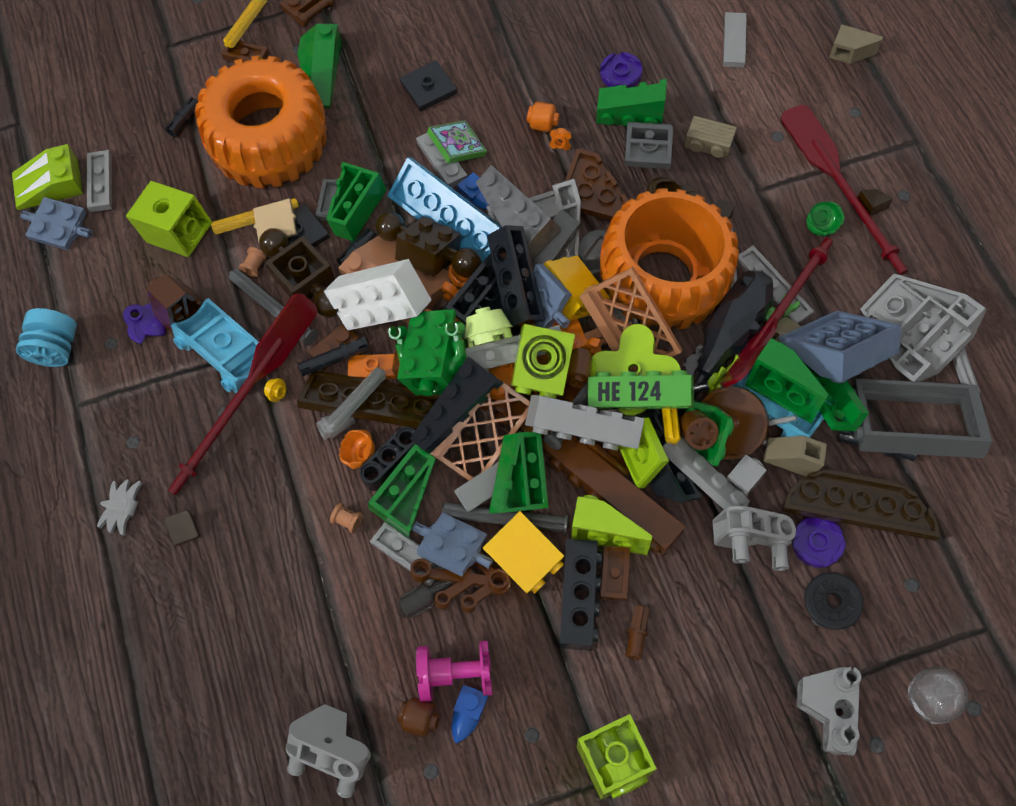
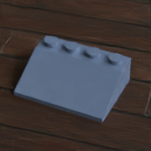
[779,310,901,383]

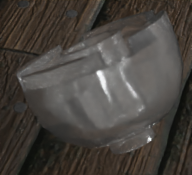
[908,667,969,724]

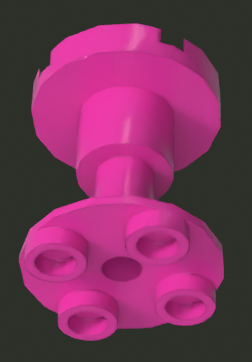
[416,641,492,702]

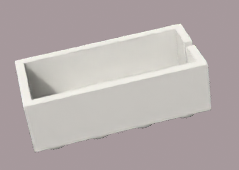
[324,259,431,330]

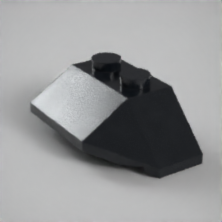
[445,253,504,324]
[634,411,702,503]

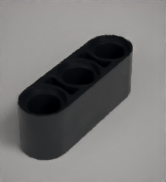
[359,427,416,491]

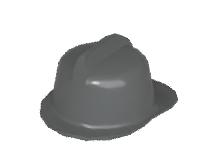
[579,230,607,274]

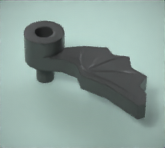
[683,345,704,378]

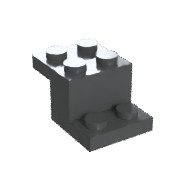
[624,122,673,169]

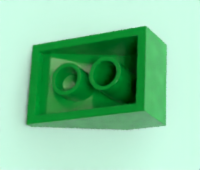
[745,338,829,424]

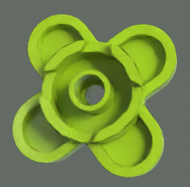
[590,324,681,417]

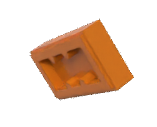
[348,354,397,379]

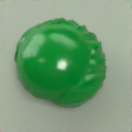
[806,201,844,236]

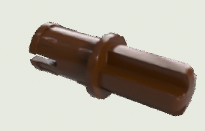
[625,605,650,660]

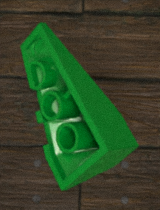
[297,24,342,109]

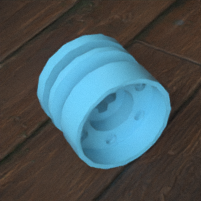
[16,308,77,367]

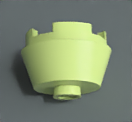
[464,307,513,348]

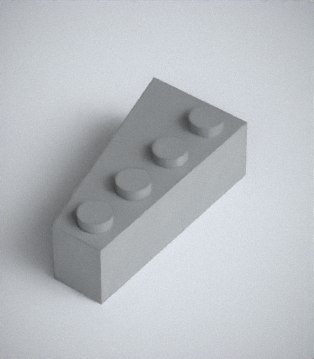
[525,395,644,451]

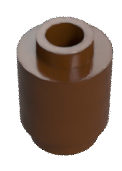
[566,348,593,387]

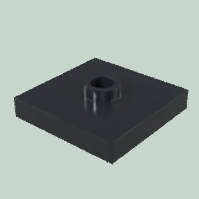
[399,60,457,112]
[288,203,330,247]

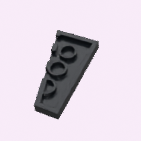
[410,356,504,454]

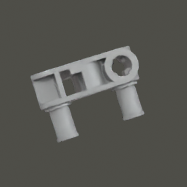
[713,506,796,571]
[796,667,861,756]
[286,704,371,798]

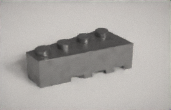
[476,165,561,262]

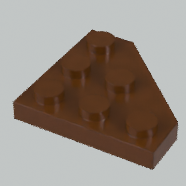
[564,148,628,221]

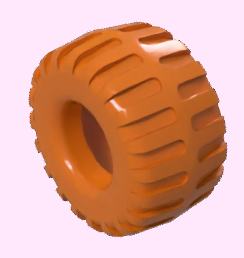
[195,55,327,189]
[600,188,739,330]

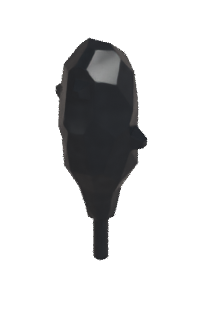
[694,270,773,400]

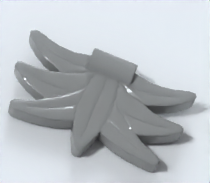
[97,479,143,536]

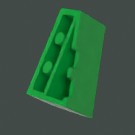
[326,162,387,241]
[368,444,436,538]

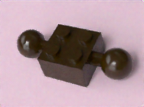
[376,212,482,277]
[259,228,339,318]

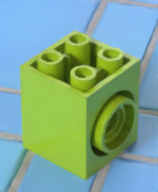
[126,181,212,258]
[510,324,575,399]
[577,714,657,800]

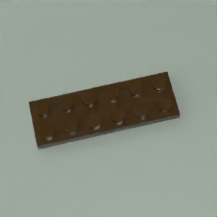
[297,371,441,428]

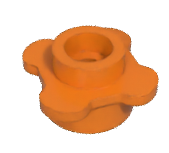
[549,128,572,150]

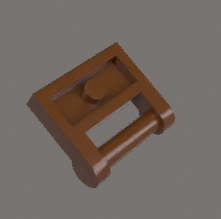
[280,0,335,27]

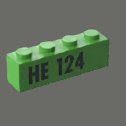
[588,370,694,409]

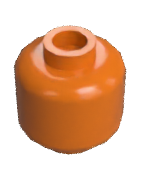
[527,101,560,132]

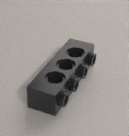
[487,225,545,328]
[560,539,602,651]

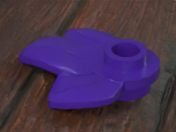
[123,303,166,344]

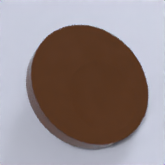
[702,387,769,459]

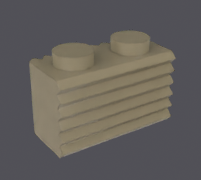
[685,115,737,159]

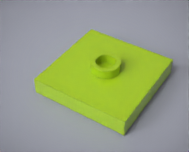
[618,418,669,489]

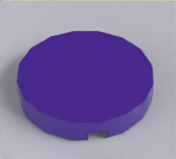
[600,52,642,88]
[792,517,846,568]

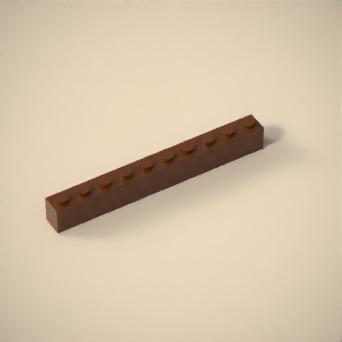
[479,393,685,556]

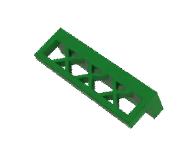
[802,361,869,431]

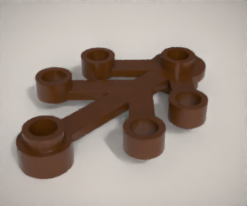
[410,551,512,613]

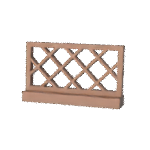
[580,266,682,372]
[430,372,530,481]

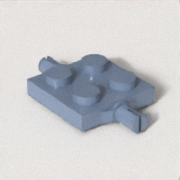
[20,197,93,251]
[533,264,572,329]
[412,513,494,577]

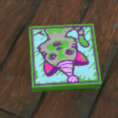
[427,121,487,164]

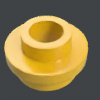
[264,378,286,402]

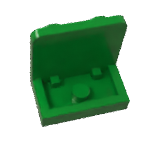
[680,400,734,466]

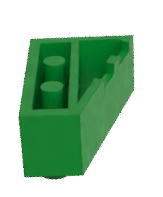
[596,79,667,126]
[489,432,548,514]

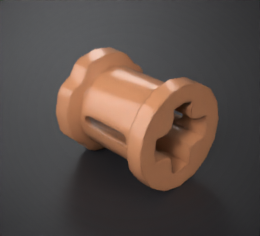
[239,247,267,278]
[330,503,363,534]

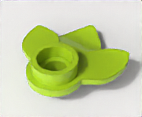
[707,354,738,394]

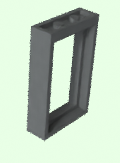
[852,378,992,458]

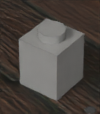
[727,455,766,498]

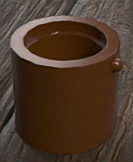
[679,410,718,450]

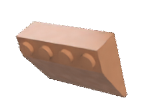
[338,236,453,325]

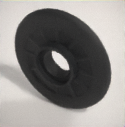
[804,572,863,630]

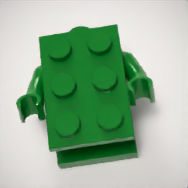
[388,309,468,396]

